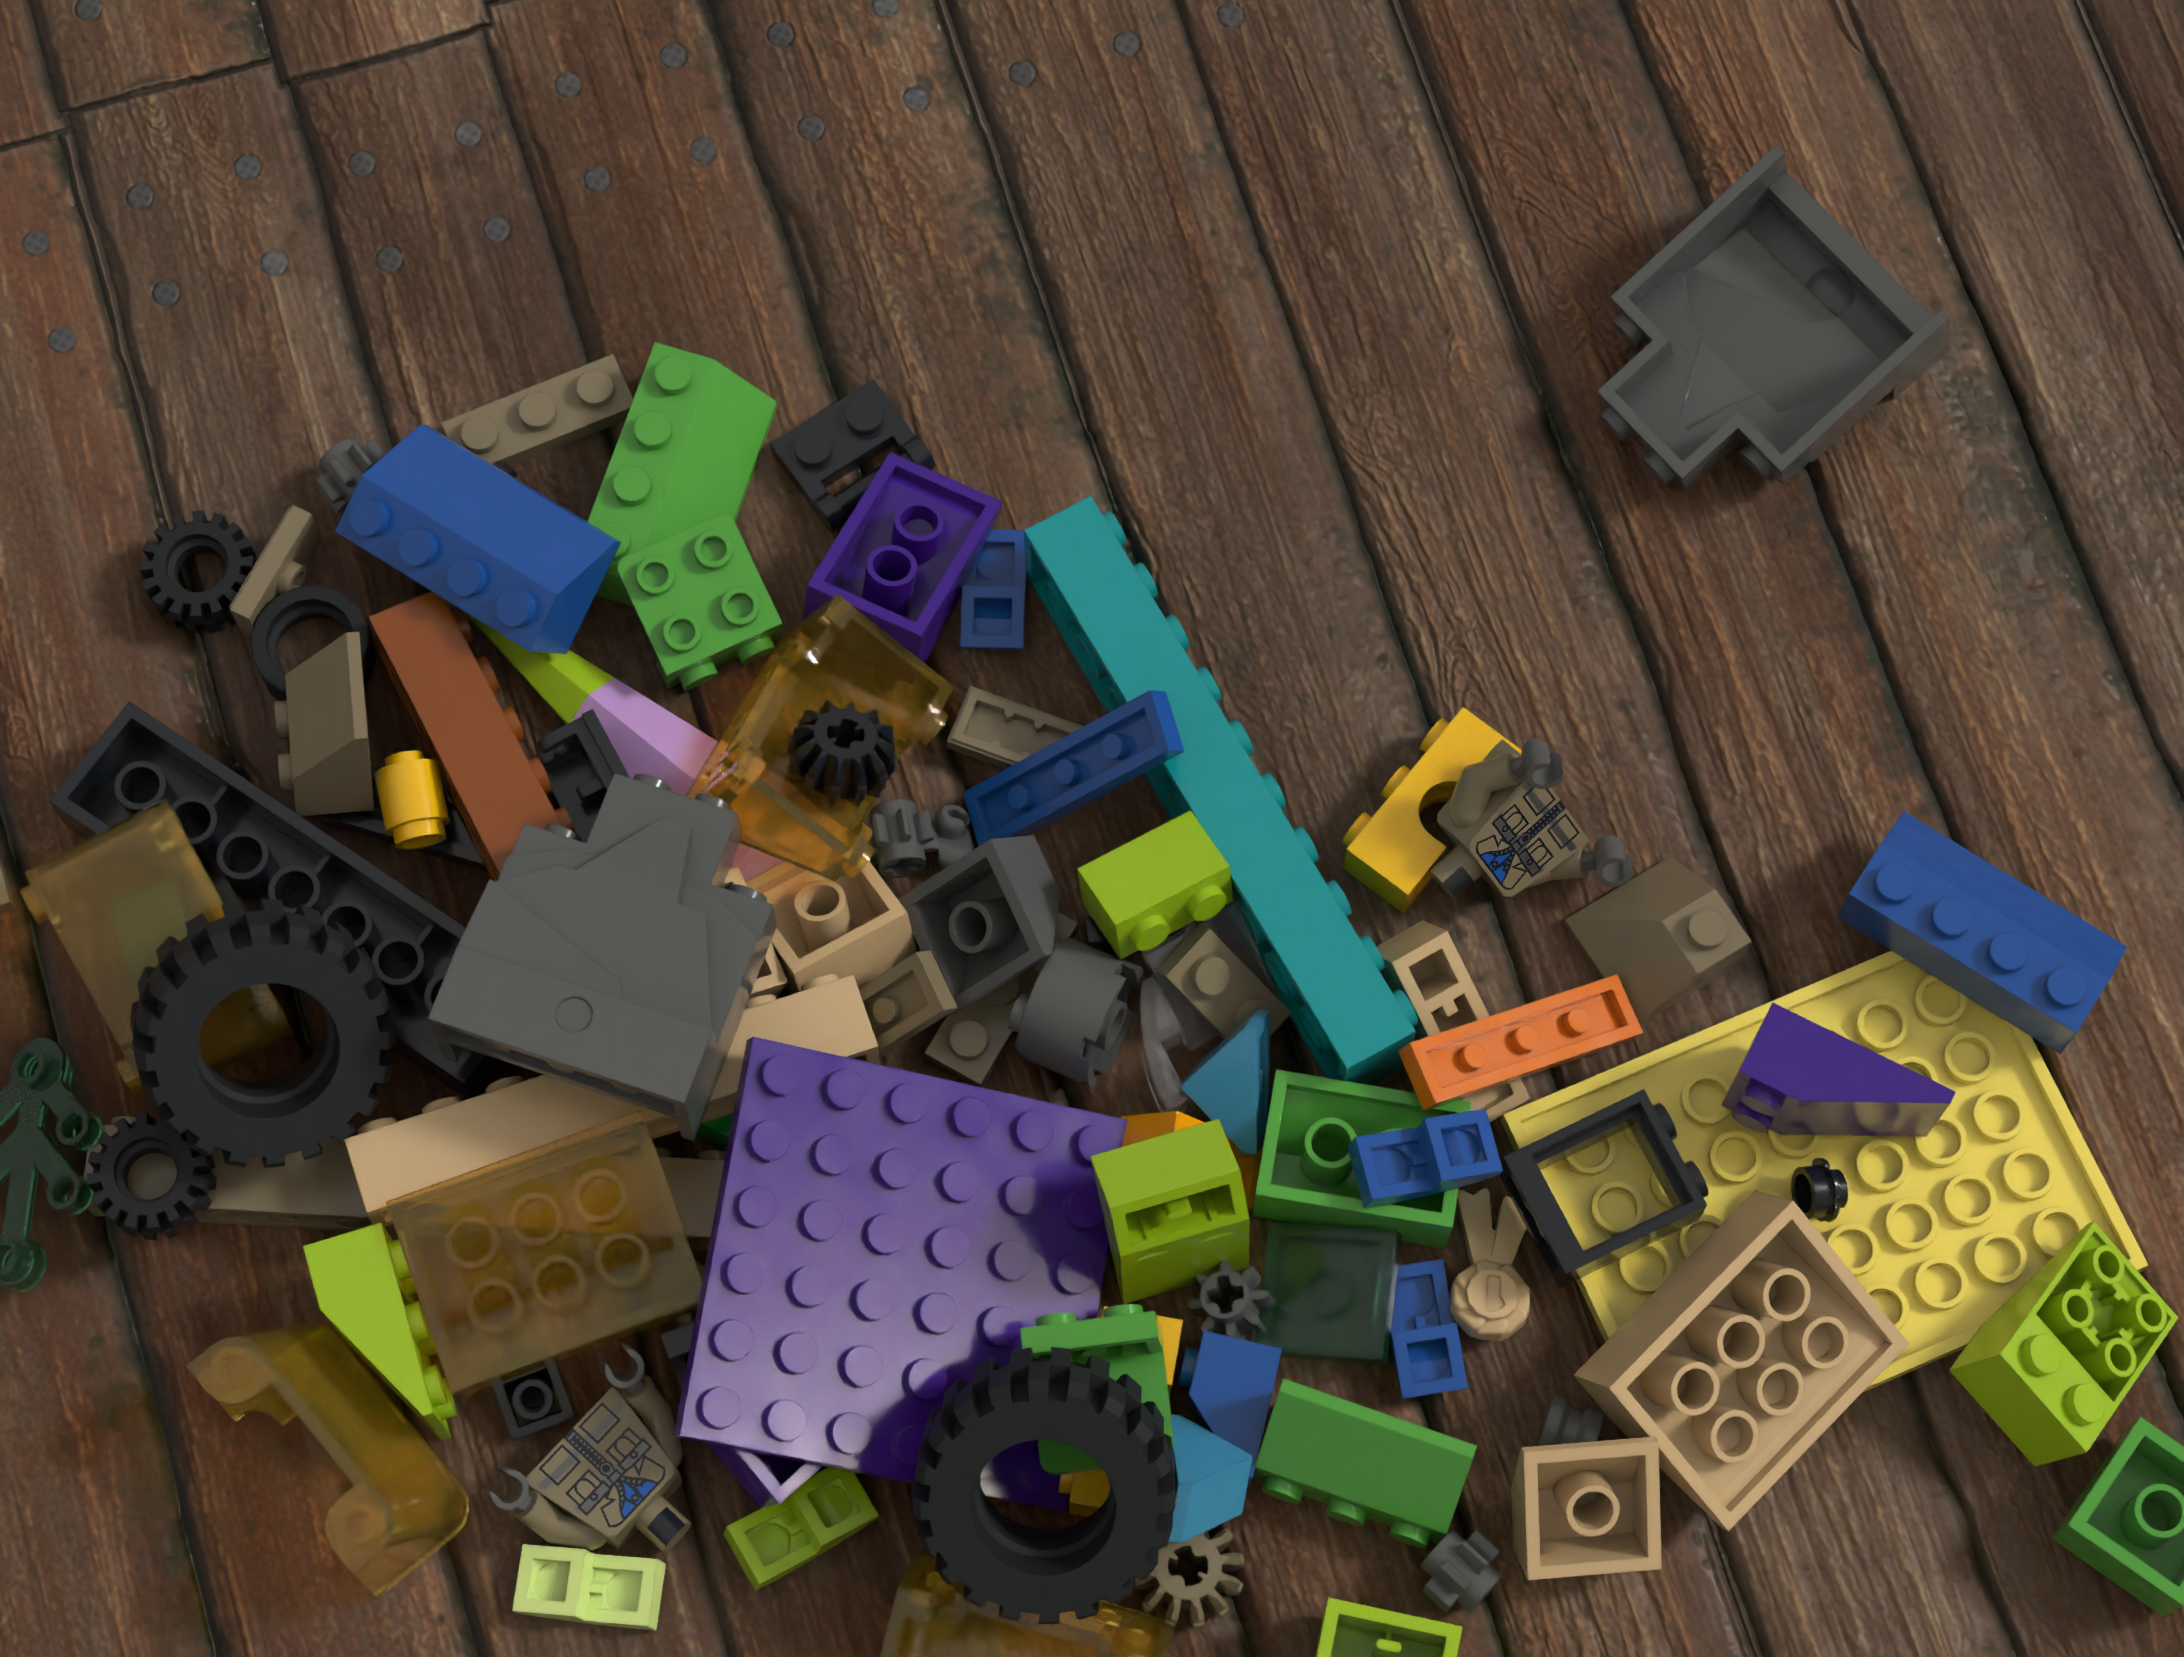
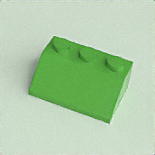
[1252,1069,1471,1249]
[1253,1378,1477,1548]

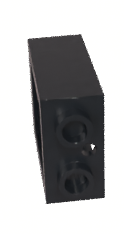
[1499,1089,1709,1288]

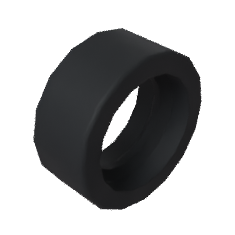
[250,585,376,701]

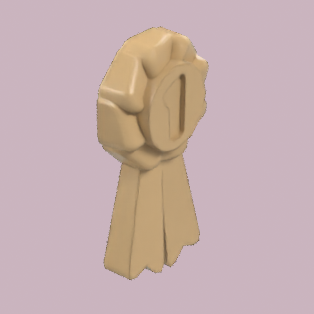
[1449,1188,1531,1341]

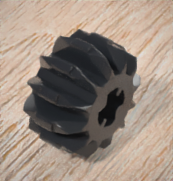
[787,700,897,809]

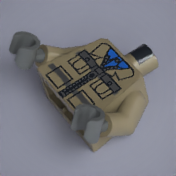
[1429,738,1632,899]
[481,1343,691,1553]

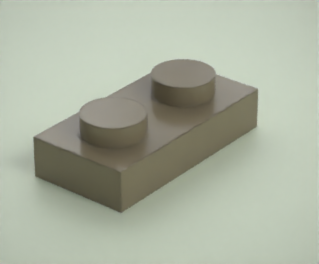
[1156,923,1291,1040]
[859,950,958,1058]

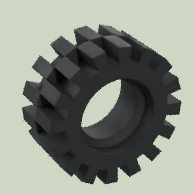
[140,511,257,634]
[87,1112,217,1240]

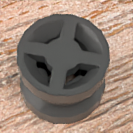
[1536,1393,1605,1446]

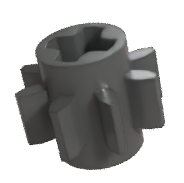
[315,438,386,514]
[856,799,939,878]
[1187,1260,1274,1339]
[1419,1529,1503,1613]

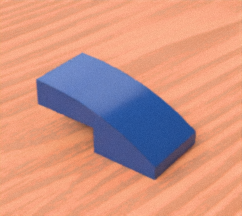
[960,529,1026,651]
[1348,1109,1503,1208]
[1376,1259,1468,1399]

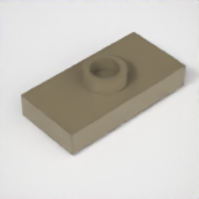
[229,505,322,636]
[947,686,1083,769]

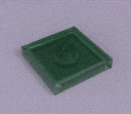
[1255,1222,1402,1365]

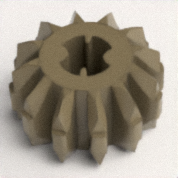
[1133,1529,1244,1629]

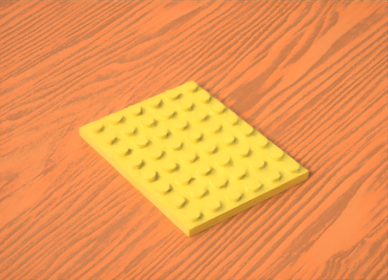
[1501,951,2148,1393]

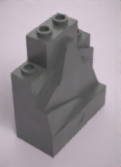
[1597,145,1950,493]
[428,773,777,1141]

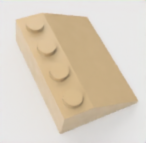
[1574,1190,1909,1531]

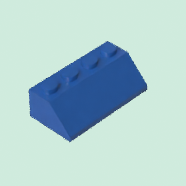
[335,424,621,654]
[1837,811,2127,1054]

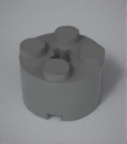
[1008,937,1144,1087]

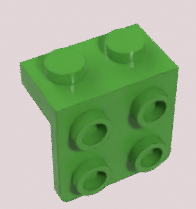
[617,514,783,690]
[1020,1304,1174,1475]

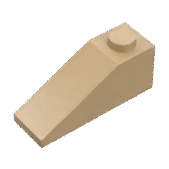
[1376,920,1530,1122]

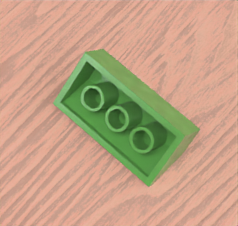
[588,342,778,607]

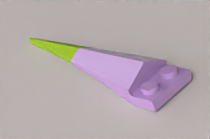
[462,610,843,882]

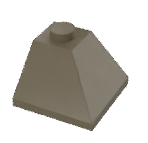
[1564,856,1752,1025]

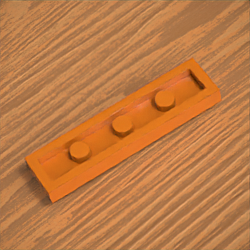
[1398,974,1643,1111]

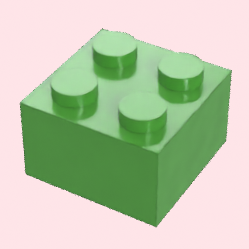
[2051,1417,2184,1618]

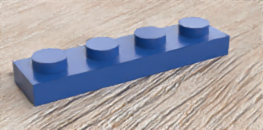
[963,690,1185,846]

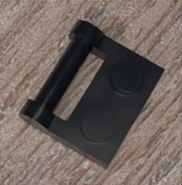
[771,379,936,533]

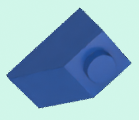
[1178,1331,1282,1489]

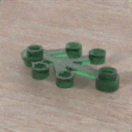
[0,1038,102,1292]

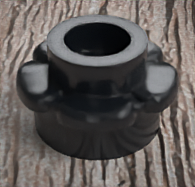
[1791,1158,1848,1222]

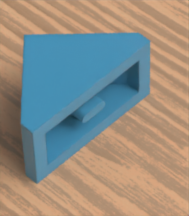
[1180,1009,1270,1154]
[1168,1414,1253,1543]

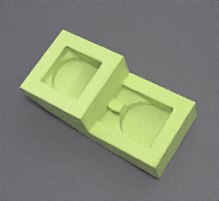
[512,1544,666,1631]

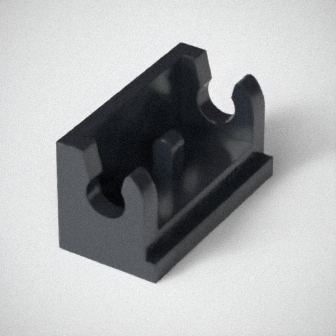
[534,709,630,843]

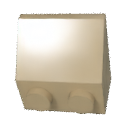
[746,829,917,995]
[1511,1436,1662,1580]

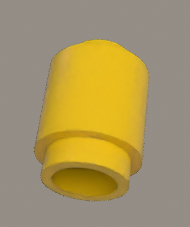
[374,750,450,850]

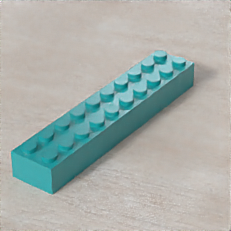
[1024,496,1418,1085]

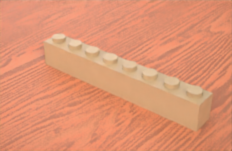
[344,974,880,1227]

